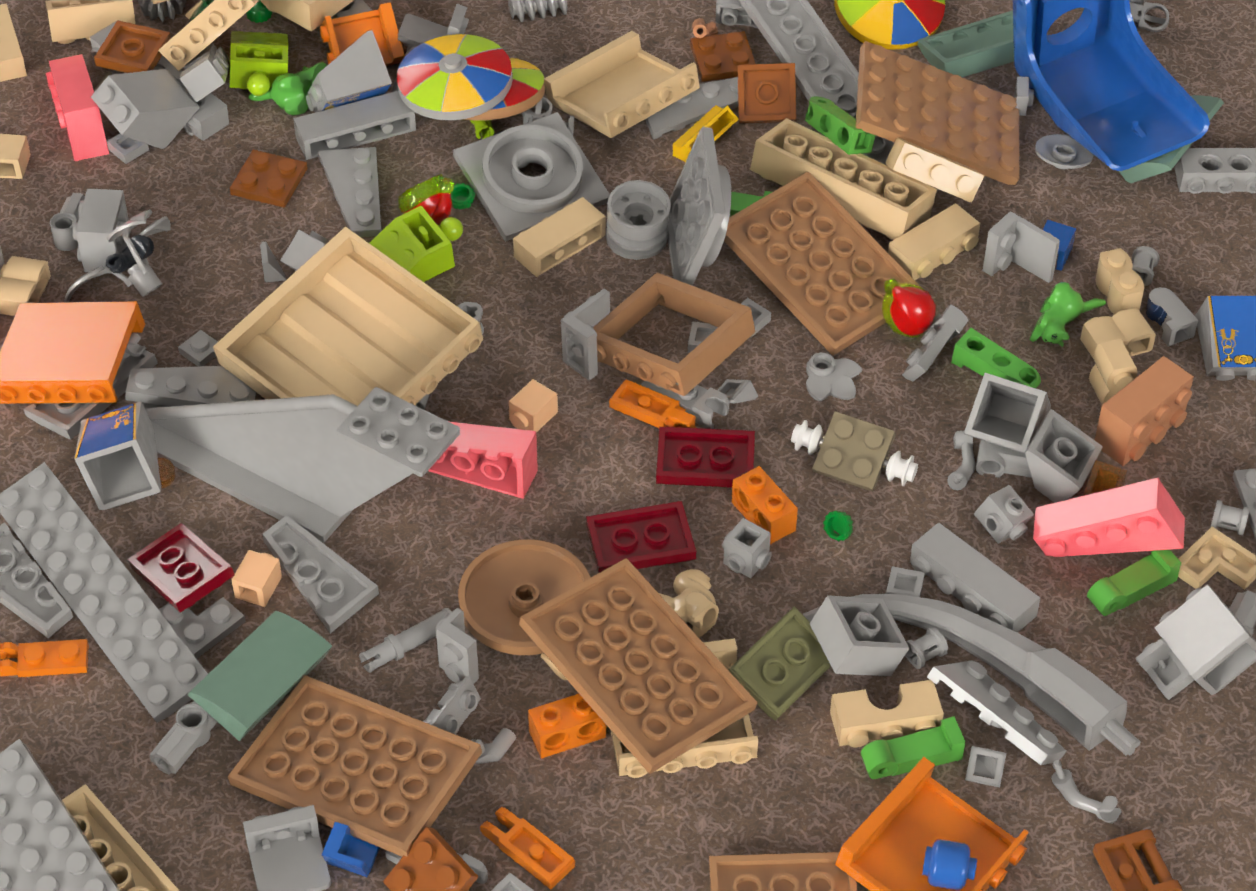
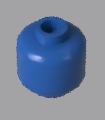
[922,839,977,890]

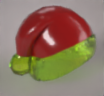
[398,174,454,225]
[882,278,936,338]

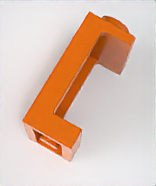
[320,2,405,66]

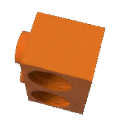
[732,466,798,544]
[528,694,606,759]

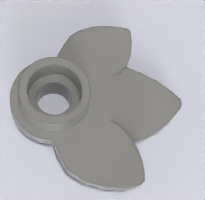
[806,353,862,401]

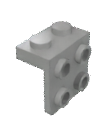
[398,4,469,47]
[243,805,331,891]

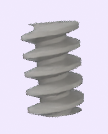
[508,0,568,22]

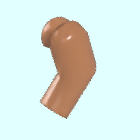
[692,18,718,38]

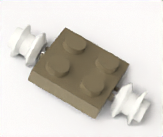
[791,411,918,492]

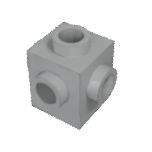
[974,485,1034,544]
[722,518,772,578]

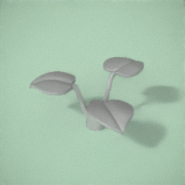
[64,209,171,303]

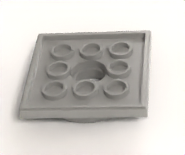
[453,112,610,242]
[668,127,731,286]

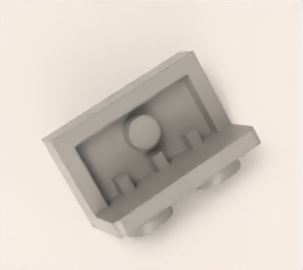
[436,608,479,684]

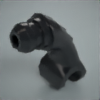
[106,235,155,274]

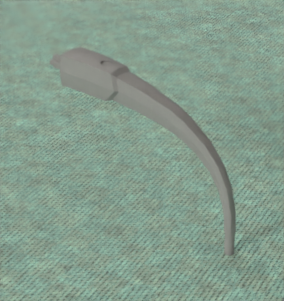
[803,594,1141,756]

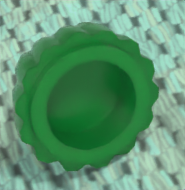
[246,0,272,23]
[447,183,475,210]
[823,511,853,541]

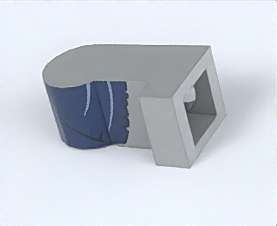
[1146,287,1198,347]

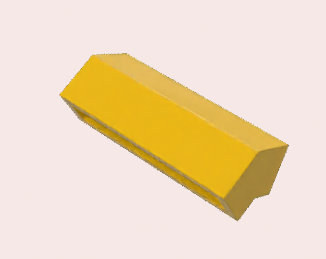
[673,105,739,162]

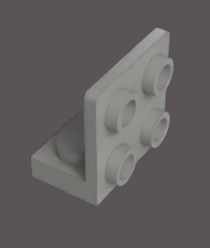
[982,211,1060,283]
[561,289,610,380]

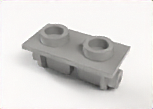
[423,676,481,735]

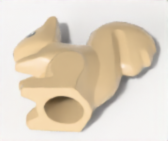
[659,569,719,638]

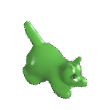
[249,61,327,115]
[1029,282,1106,347]

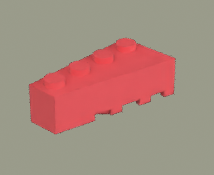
[46,54,109,161]
[428,421,538,499]
[1033,478,1185,557]

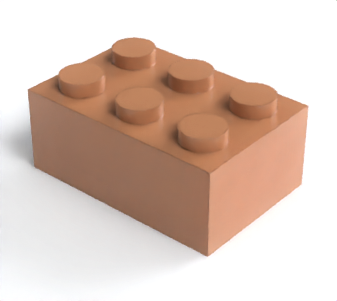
[1095,356,1194,466]

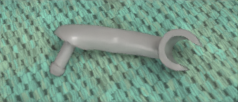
[947,430,976,490]
[1051,760,1122,824]

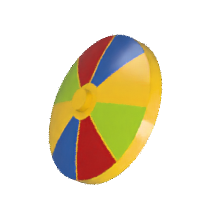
[834,0,945,50]

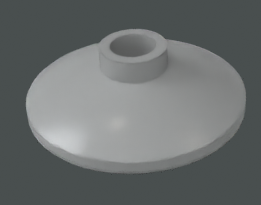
[1035,134,1094,169]

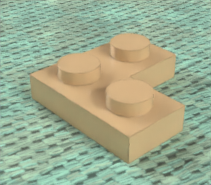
[1178,527,1256,590]

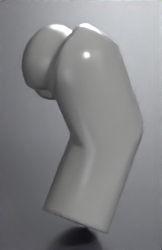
[471,728,516,764]

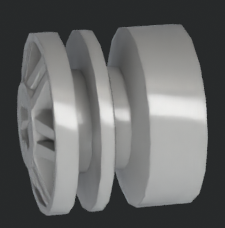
[606,180,671,260]

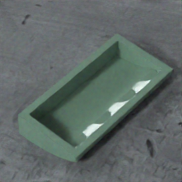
[917,10,1014,78]
[1119,95,1224,183]
[188,611,332,741]

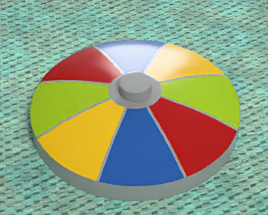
[397,34,513,120]

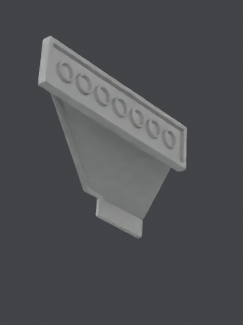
[143,387,460,543]

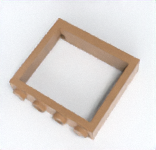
[593,273,756,396]

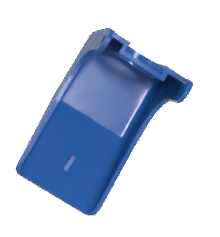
[1013,0,1210,171]

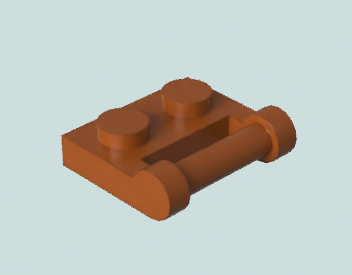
[1093,829,1183,891]

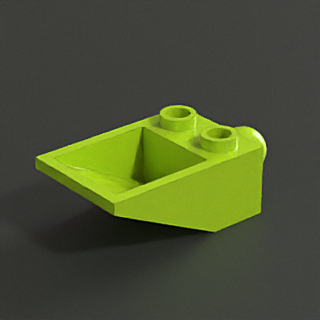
[229,31,288,96]
[369,206,463,282]

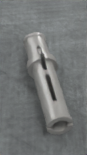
[359,608,452,673]

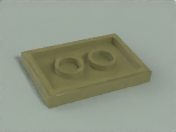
[729,606,831,721]

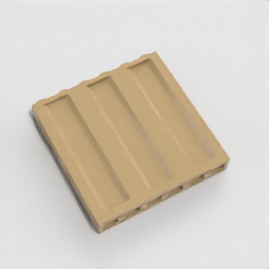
[213,227,483,406]

